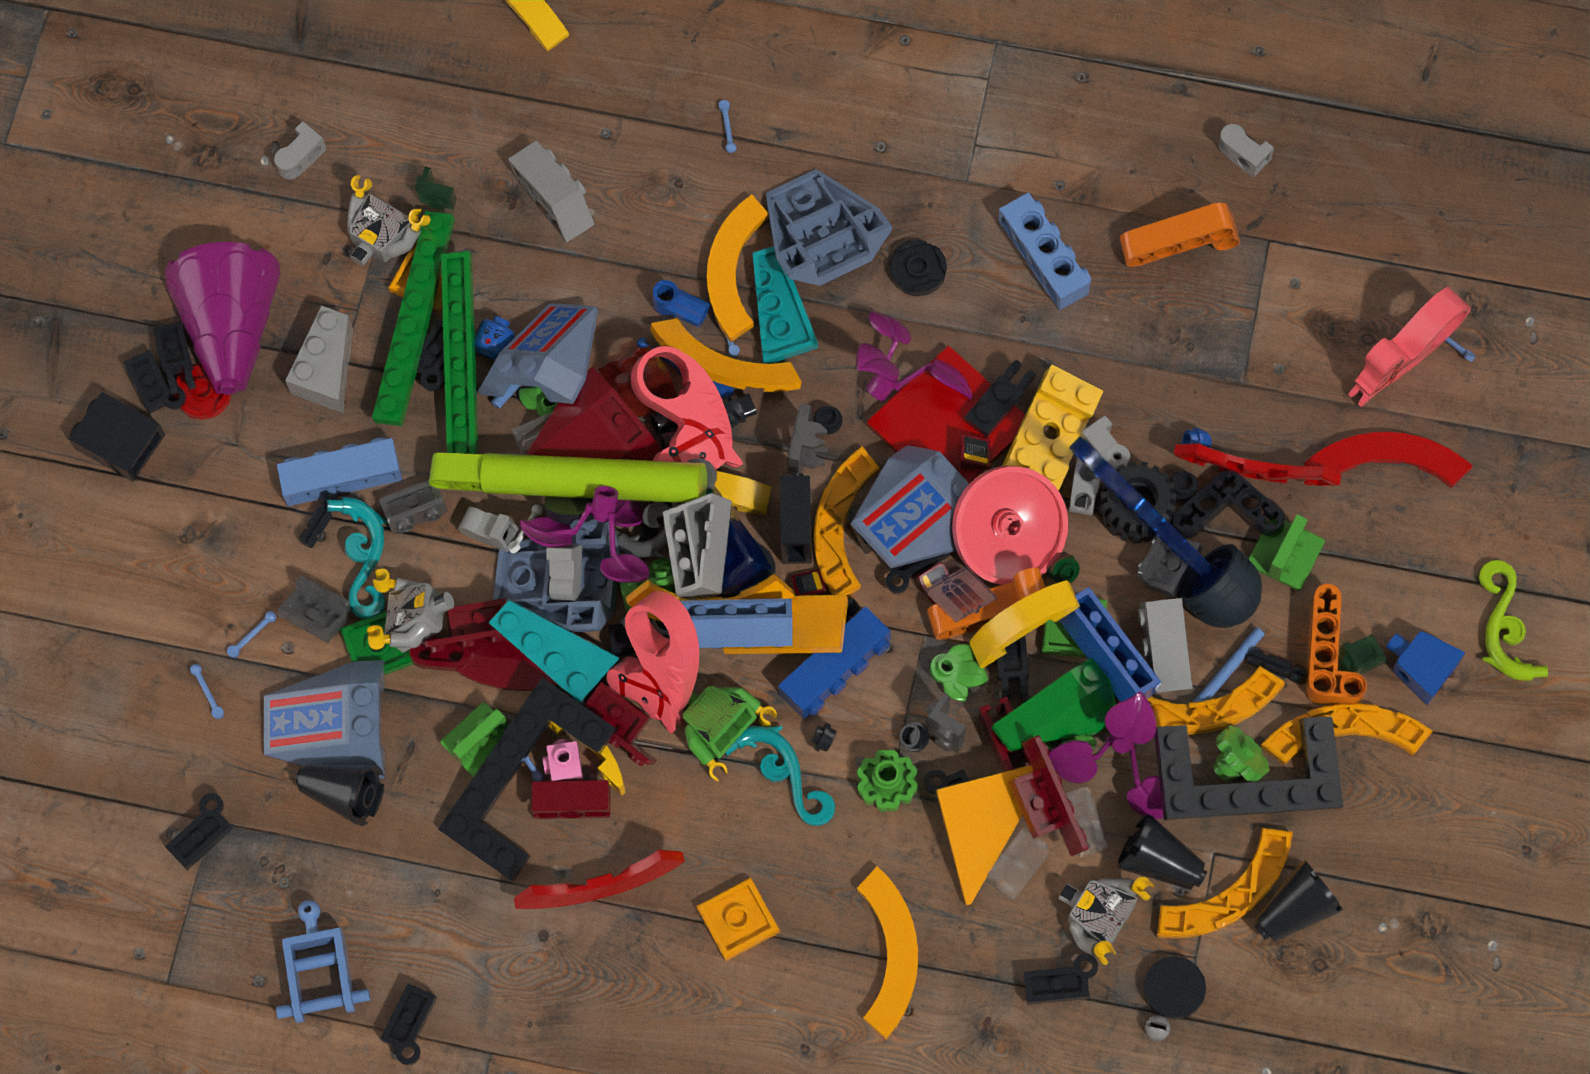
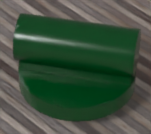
[1046,555,1080,583]

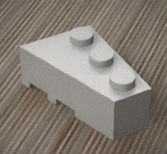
[508,141,595,243]
[285,306,353,413]
[663,493,732,600]
[1138,598,1193,693]

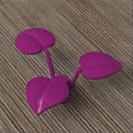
[856,311,972,401]
[520,485,650,583]
[1049,691,1164,819]

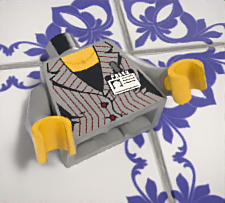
[347,175,430,267]
[367,569,454,653]
[1058,877,1155,965]

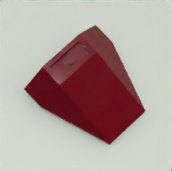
[526,367,662,461]

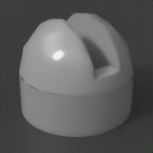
[1145,1015,1170,1042]

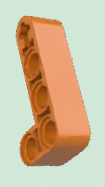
[1119,203,1240,267]
[927,567,1046,640]
[1305,584,1367,705]

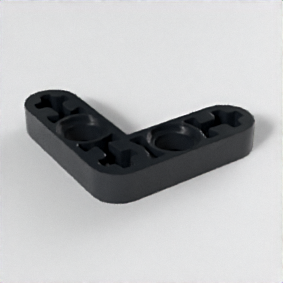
[1173,470,1285,538]

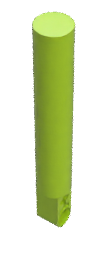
[428,453,707,503]

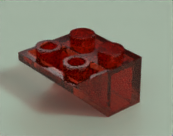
[598,345,677,418]

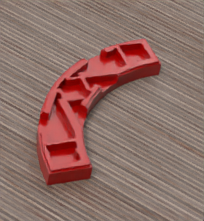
[1304,432,1473,488]
[1174,443,1342,486]
[514,849,685,909]

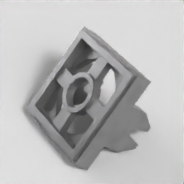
[787,404,828,473]

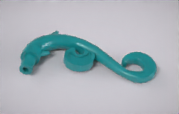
[327,497,388,619]
[724,725,835,826]

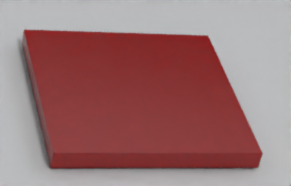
[866,345,1025,484]

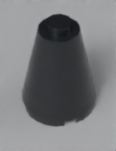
[296,763,384,826]
[1118,813,1207,890]
[1254,860,1344,942]

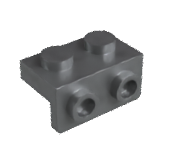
[379,480,448,534]
[1137,525,1203,598]
[277,576,350,643]
[926,693,966,754]

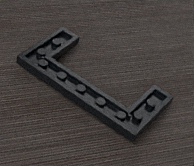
[438,678,617,881]
[1154,716,1343,820]

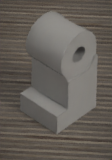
[274,121,327,180]
[1218,124,1274,178]
[1080,416,1130,474]
[1069,456,1103,516]
[458,507,519,552]
[546,544,582,601]

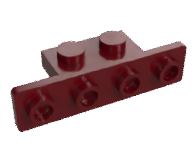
[421,598,507,653]
[559,682,657,767]
[1009,735,1088,857]

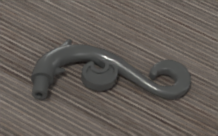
[615,458,717,559]

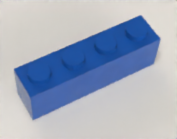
[1059,587,1162,702]
[778,606,891,719]

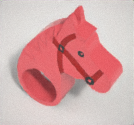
[1348,287,1471,407]
[631,346,743,470]
[606,591,699,734]

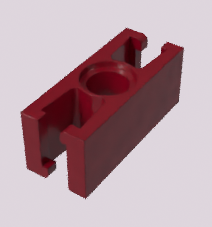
[978,697,1031,772]
[532,780,611,819]

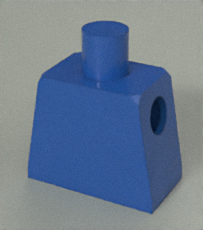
[1386,631,1465,705]

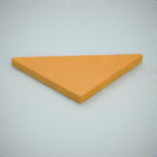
[936,765,1033,905]

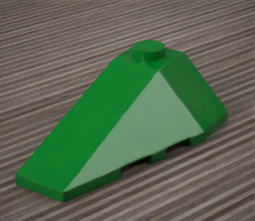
[991,658,1115,751]

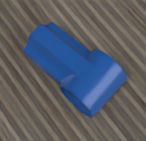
[652,280,710,328]

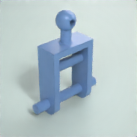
[276,900,371,1023]

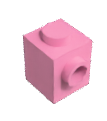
[543,739,584,781]

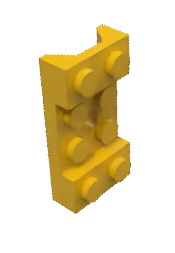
[1002,365,1103,491]

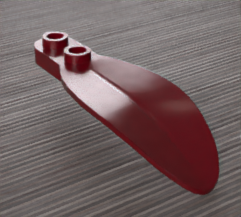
[410,637,558,691]

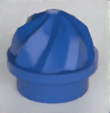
[1182,427,1212,448]

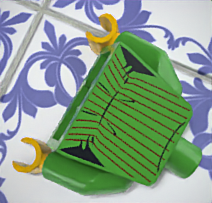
[683,686,777,782]

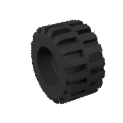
[1099,461,1176,543]

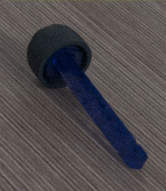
[1069,436,1262,628]

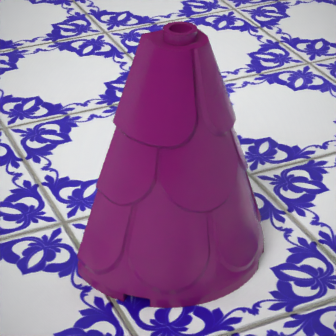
[165,242,281,395]

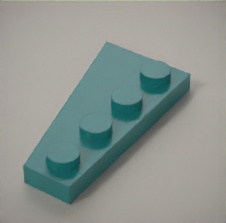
[752,246,818,364]
[489,599,620,703]

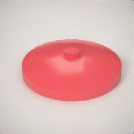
[952,466,1068,585]

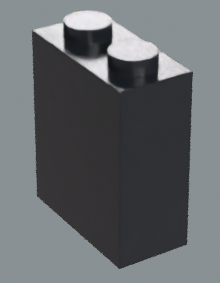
[69,392,166,482]
[780,472,812,564]

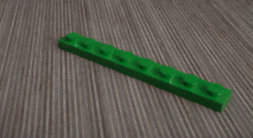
[372,211,455,427]
[441,251,478,454]

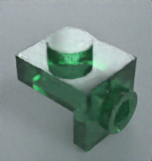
[415,166,457,210]
[1338,634,1387,675]

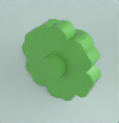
[1213,725,1270,782]
[857,750,918,812]

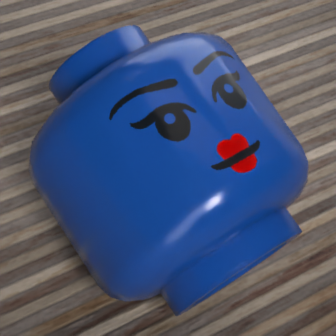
[475,316,515,361]

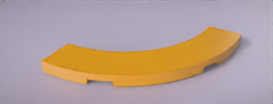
[707,194,769,342]
[650,318,802,392]
[814,446,880,597]
[625,574,795,622]
[1147,666,1285,735]
[1261,703,1433,766]
[1157,828,1293,939]
[857,866,918,1040]

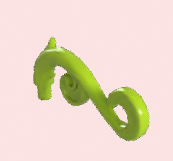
[1479,560,1548,681]

